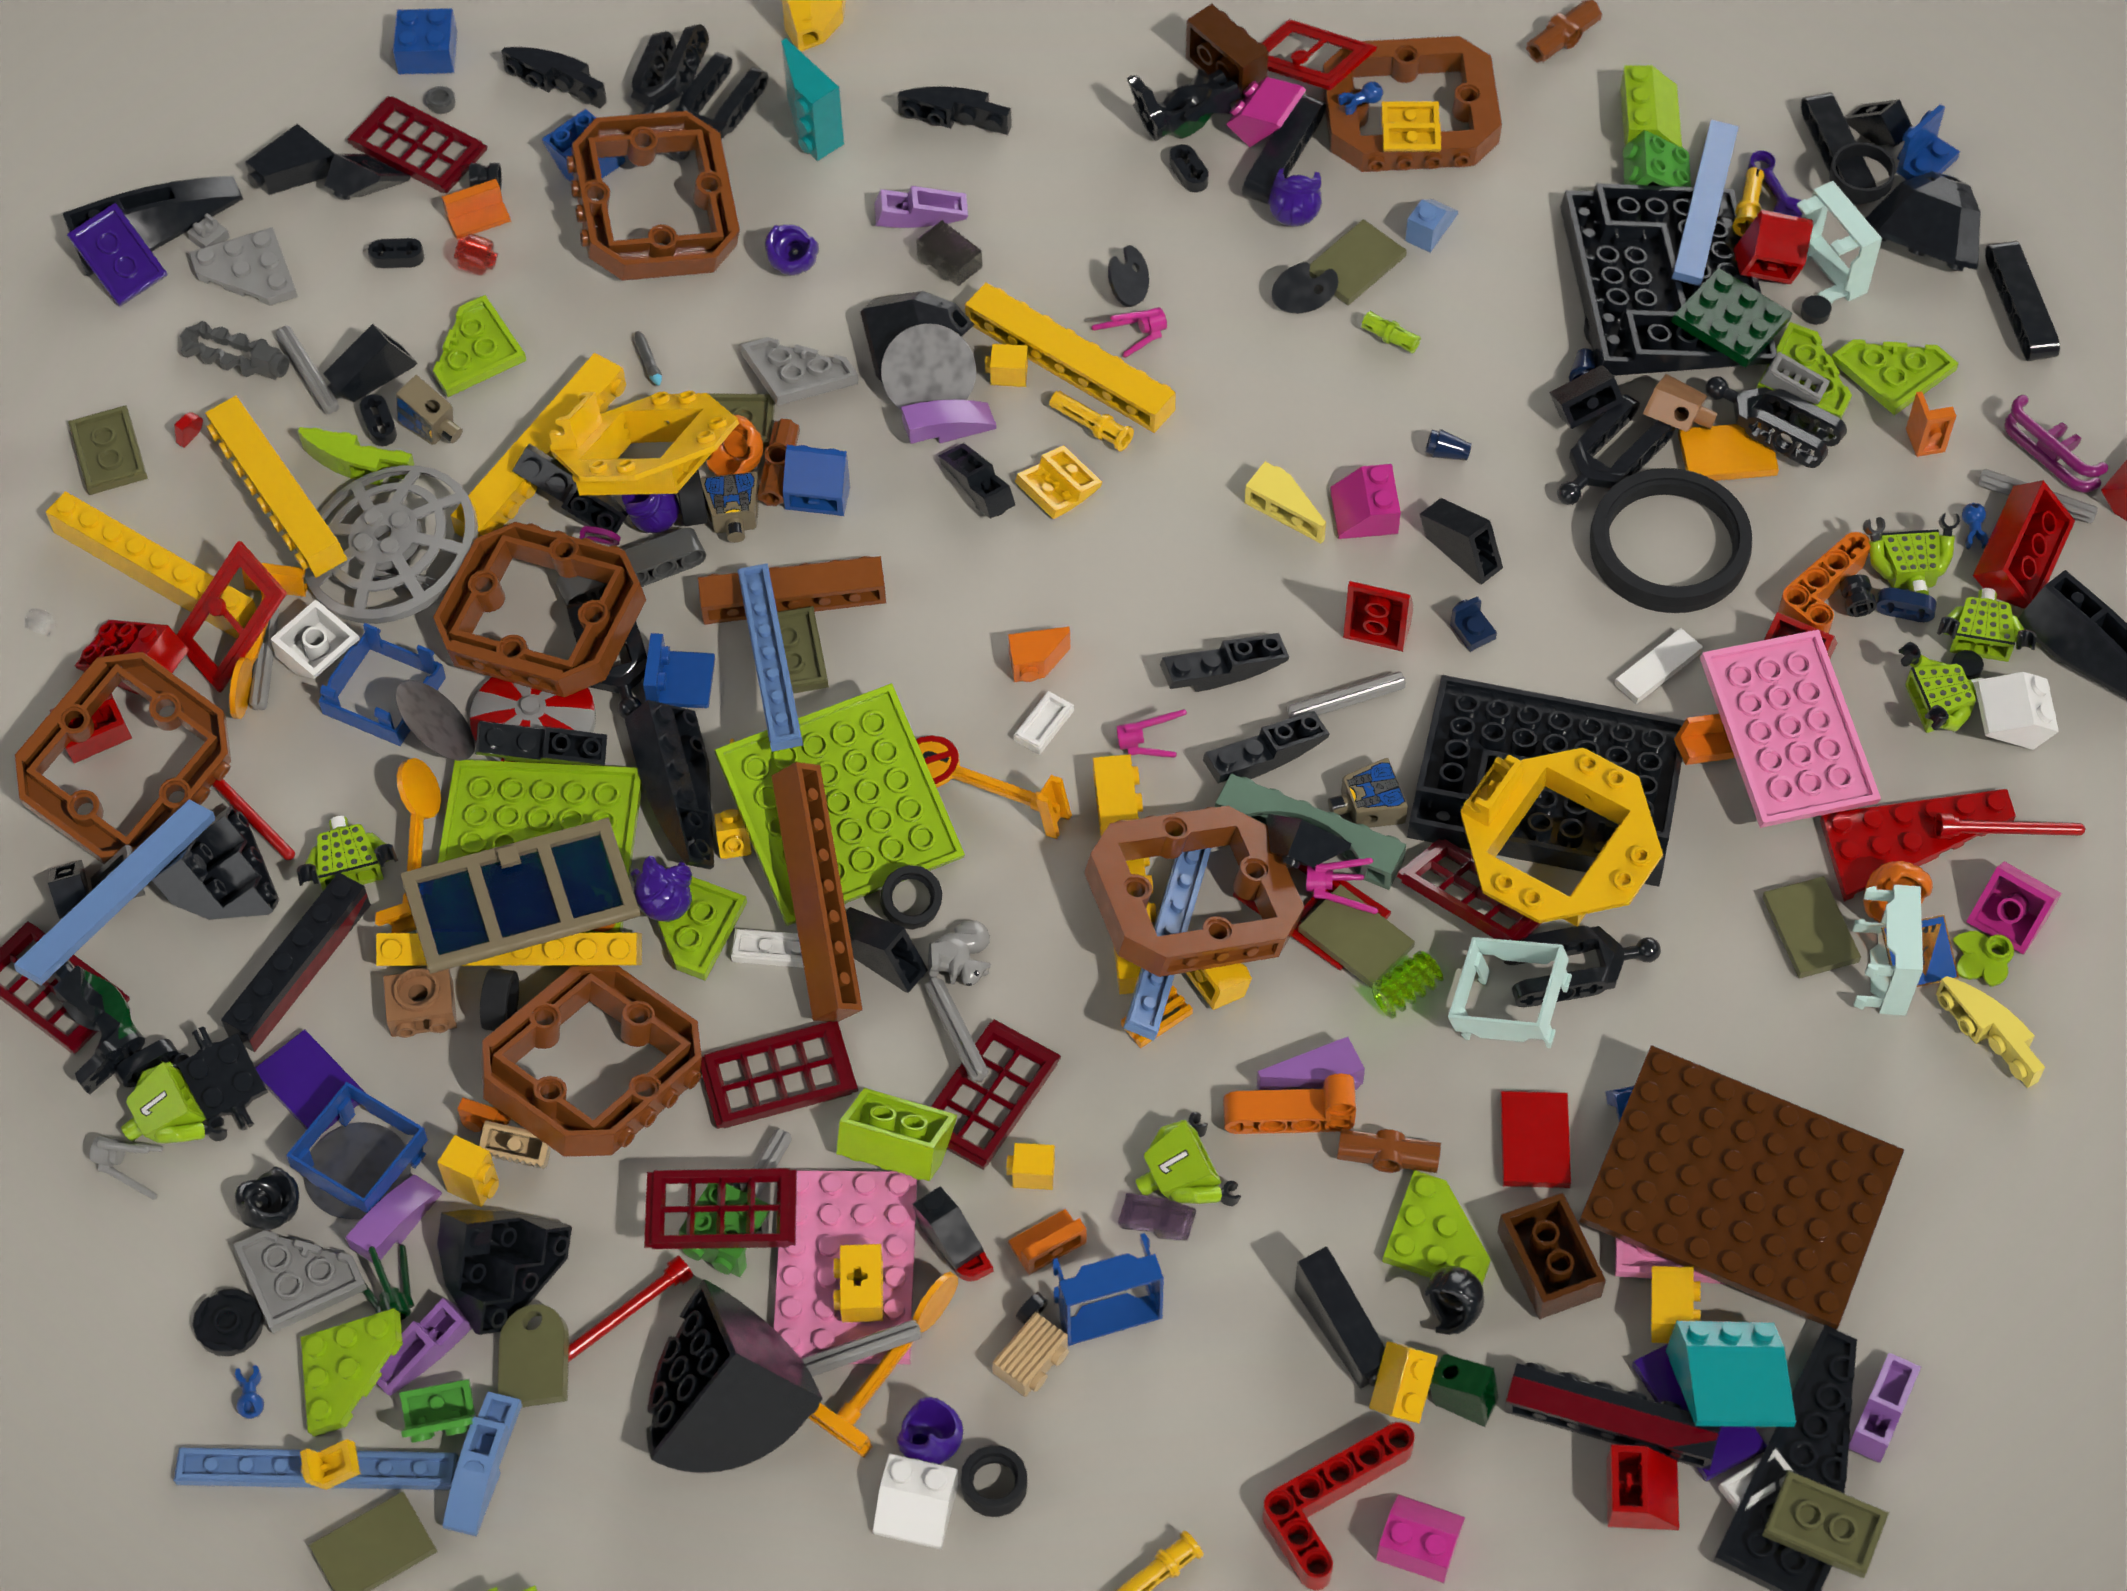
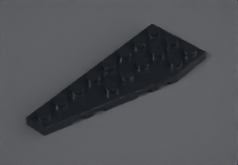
[1713,1325,1857,1591]

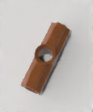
[1526,0,1602,63]
[757,418,800,507]
[1337,1129,1441,1173]

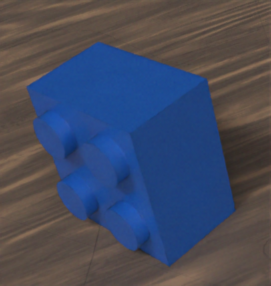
[393,8,457,75]

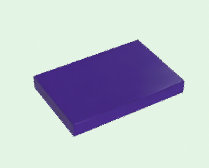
[67,203,168,307]
[255,1029,366,1133]

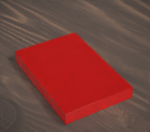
[1500,1091,1571,1188]

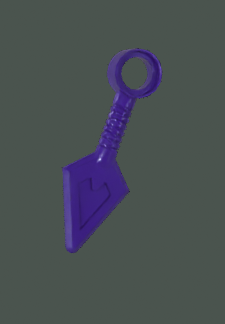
[1748,150,1802,217]

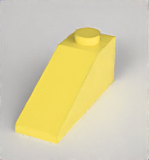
[1245,461,1326,544]

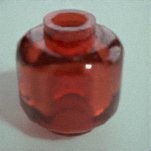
[453,233,499,275]

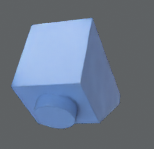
[1405,199,1458,253]

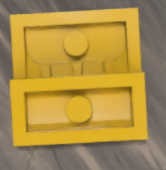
[1381,101,1441,152]
[1015,445,1102,519]

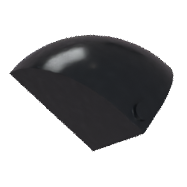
[646,1279,823,1473]

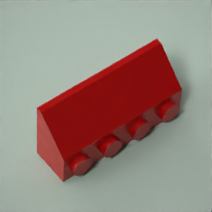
[1973,480,2075,609]

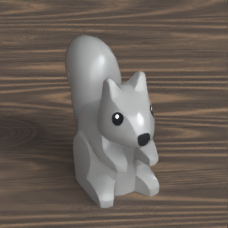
[928,920,991,986]

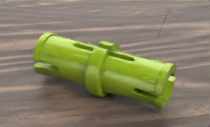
[1361,311,1421,354]

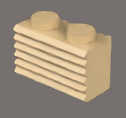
[479,1120,551,1169]
[992,1312,1069,1397]

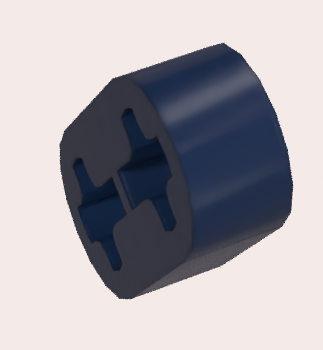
[1876,587,1937,622]

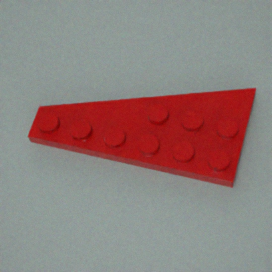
[1820,789,2016,902]

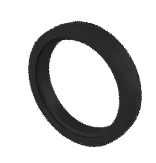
[1590,468,1752,613]

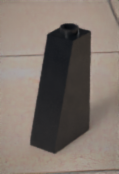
[1295,1246,1385,1389]

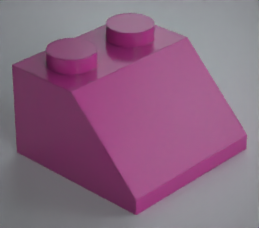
[1226,77,1306,147]
[1330,464,1401,539]
[1966,861,2062,955]
[1376,1495,1465,1583]

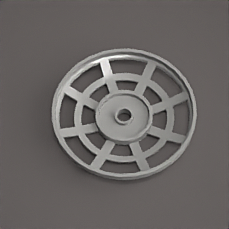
[305,465,478,624]

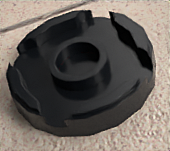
[193,1289,264,1356]

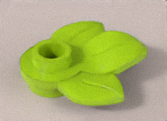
[1953,931,2014,987]

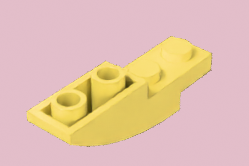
[1936,976,2045,1088]

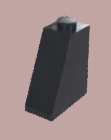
[245,124,335,195]
[323,324,418,402]
[1419,498,1503,585]
[846,907,928,993]

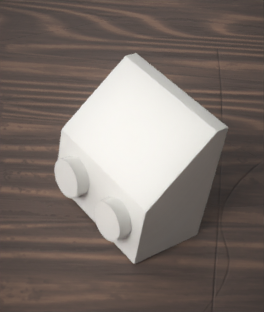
[270,599,360,679]
[1974,672,2059,750]
[873,1454,959,1549]

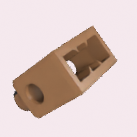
[1643,374,1718,431]

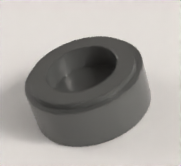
[426,86,456,114]

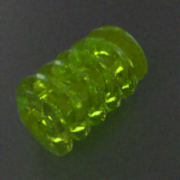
[1372,951,1444,1019]

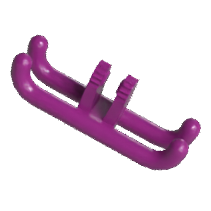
[2004,395,2108,493]

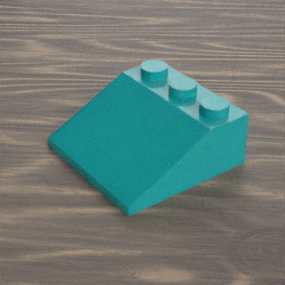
[781,38,844,161]
[1666,1321,1796,1427]

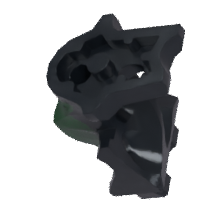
[1127,69,1241,141]
[53,960,145,1094]

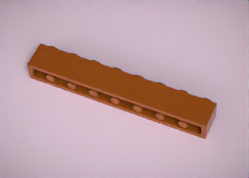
[771,762,863,1022]

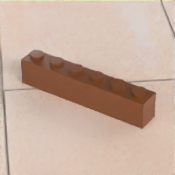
[698,556,886,625]

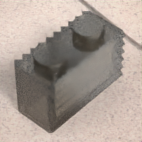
[916,220,982,286]

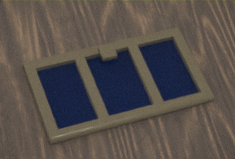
[400,818,641,974]

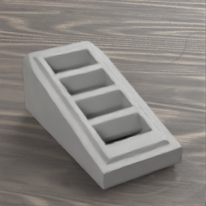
[1760,351,1830,405]

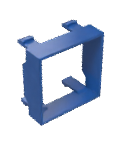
[318,623,446,746]
[286,1082,428,1214]
[1053,1233,1164,1346]

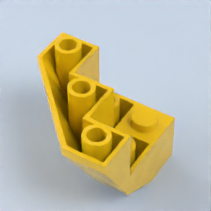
[782,0,846,52]

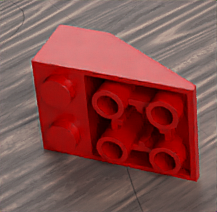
[74,620,189,695]

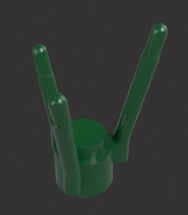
[363,1245,415,1321]

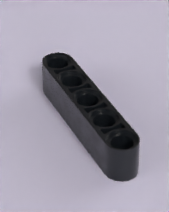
[1801,92,1877,206]
[1242,94,1326,205]
[1985,240,2060,361]

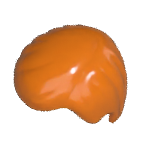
[706,415,763,476]
[1863,861,1933,923]

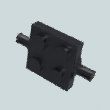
[177,1027,268,1131]

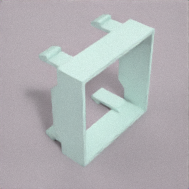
[1797,181,1882,304]
[1853,885,1923,1016]
[1448,937,1572,1048]

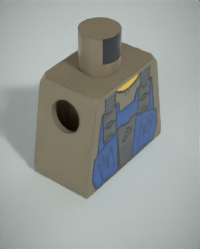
[396,375,463,445]
[700,472,759,543]
[1328,758,1408,828]

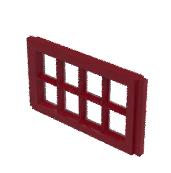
[347,96,488,194]
[1397,838,1542,941]
[0,921,130,1055]
[931,1019,1061,1170]
[700,1021,858,1129]
[644,1168,797,1249]

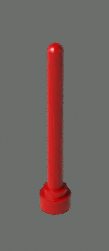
[212,779,295,860]
[1934,814,2086,839]
[568,1255,694,1362]

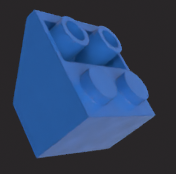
[542,109,626,182]
[783,445,850,516]

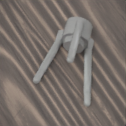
[89,1136,163,1200]

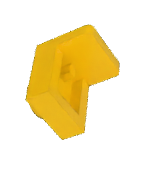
[714,809,752,859]
[300,1439,360,1490]

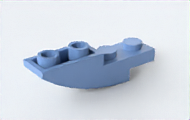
[443,1391,522,1537]

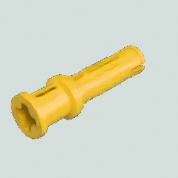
[1733,167,1764,237]
[1049,390,1134,451]
[1116,1530,1204,1591]

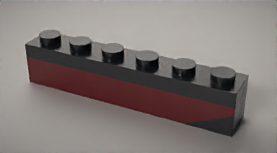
[221,872,371,1052]
[1505,1363,1721,1471]

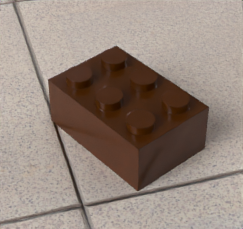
[1186,3,1268,102]
[1497,1193,1606,1320]

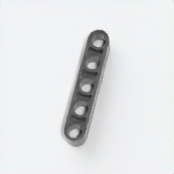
[556,528,707,605]

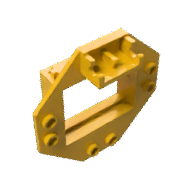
[549,391,739,496]
[1461,747,1663,927]

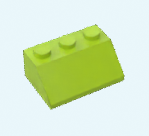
[1620,65,1682,147]
[836,1088,957,1181]

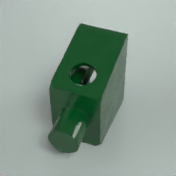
[1430,1354,1499,1427]

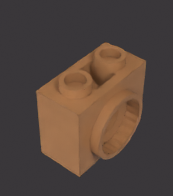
[383,968,457,1038]

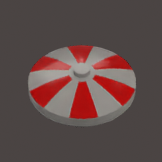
[470,677,596,762]

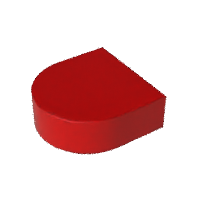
[174,412,203,448]
[954,1252,994,1281]

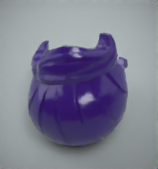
[1269,168,1322,226]
[621,494,679,533]
[630,856,693,922]

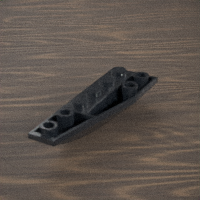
[62,176,243,276]
[2018,570,2127,699]
[624,700,714,870]

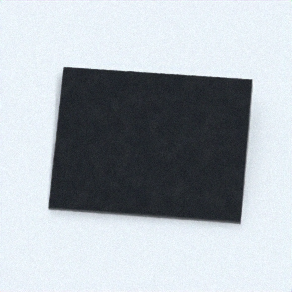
[1560,183,1777,376]
[1407,675,1685,887]

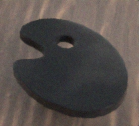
[1108,245,1149,307]
[1271,262,1338,314]

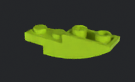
[298,427,415,486]

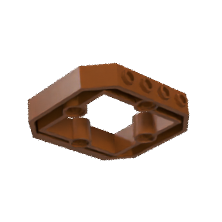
[1322,36,1502,172]
[566,111,740,280]
[433,522,646,697]
[15,652,231,864]
[1084,806,1304,977]
[481,966,702,1157]

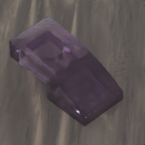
[1118,1193,1197,1241]

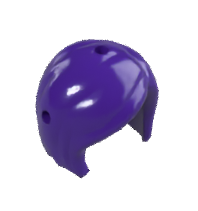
[765,224,819,276]
[896,1397,964,1465]

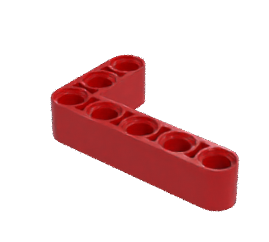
[1263,1422,1415,1590]

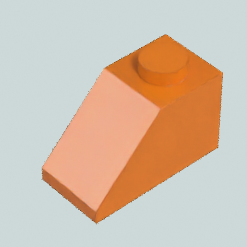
[1008,626,1070,682]

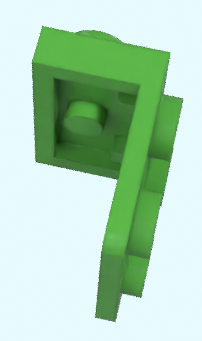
[1623,130,1691,187]
[679,1183,769,1277]
[399,1378,476,1443]

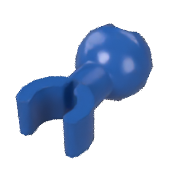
[1338,81,1383,115]
[1962,503,1989,549]
[235,1365,264,1419]

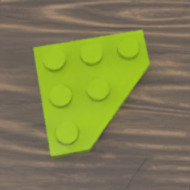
[433,295,527,397]
[1757,322,1852,419]
[1832,339,1959,416]
[656,865,747,981]
[1382,1170,1491,1286]
[301,1308,403,1437]

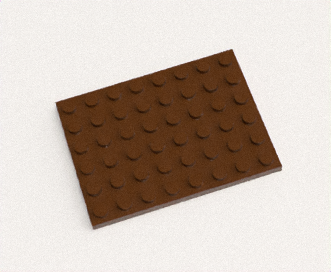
[1579,1045,1904,1330]

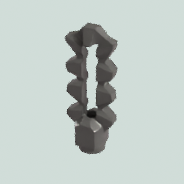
[180,321,290,380]

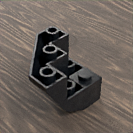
[1865,171,1981,271]
[860,291,975,387]
[152,805,279,920]
[437,1209,572,1335]

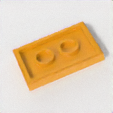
[1678,422,1779,481]

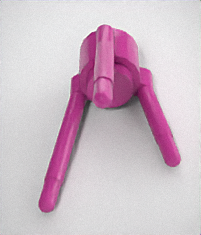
[1091,307,1167,357]
[1116,709,1187,758]
[1306,858,1378,914]

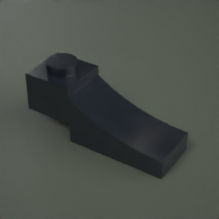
[939,443,1015,519]

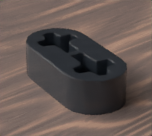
[1169,144,1209,193]
[368,238,425,269]
[360,394,397,446]
[116,1039,179,1088]

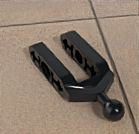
[630,24,709,114]
[669,52,768,161]
[1705,376,1847,468]
[1557,394,1675,505]
[566,601,647,719]
[1503,925,1661,1008]

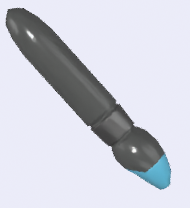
[634,331,662,386]

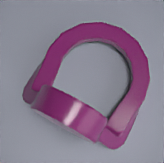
[579,526,621,546]

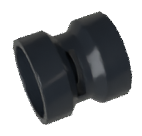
[469,163,502,190]
[1839,574,1877,617]

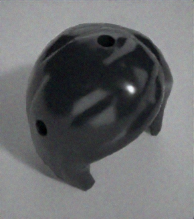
[235,1166,300,1230]
[1425,1266,1484,1335]

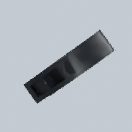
[501,47,607,109]
[897,86,1012,135]
[512,443,628,534]
[1160,633,1289,692]
[1203,711,1330,783]
[475,721,607,766]

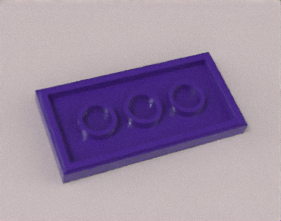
[1632,1344,1767,1481]

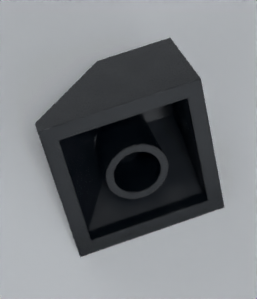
[324,154,411,200]
[1266,814,1352,869]

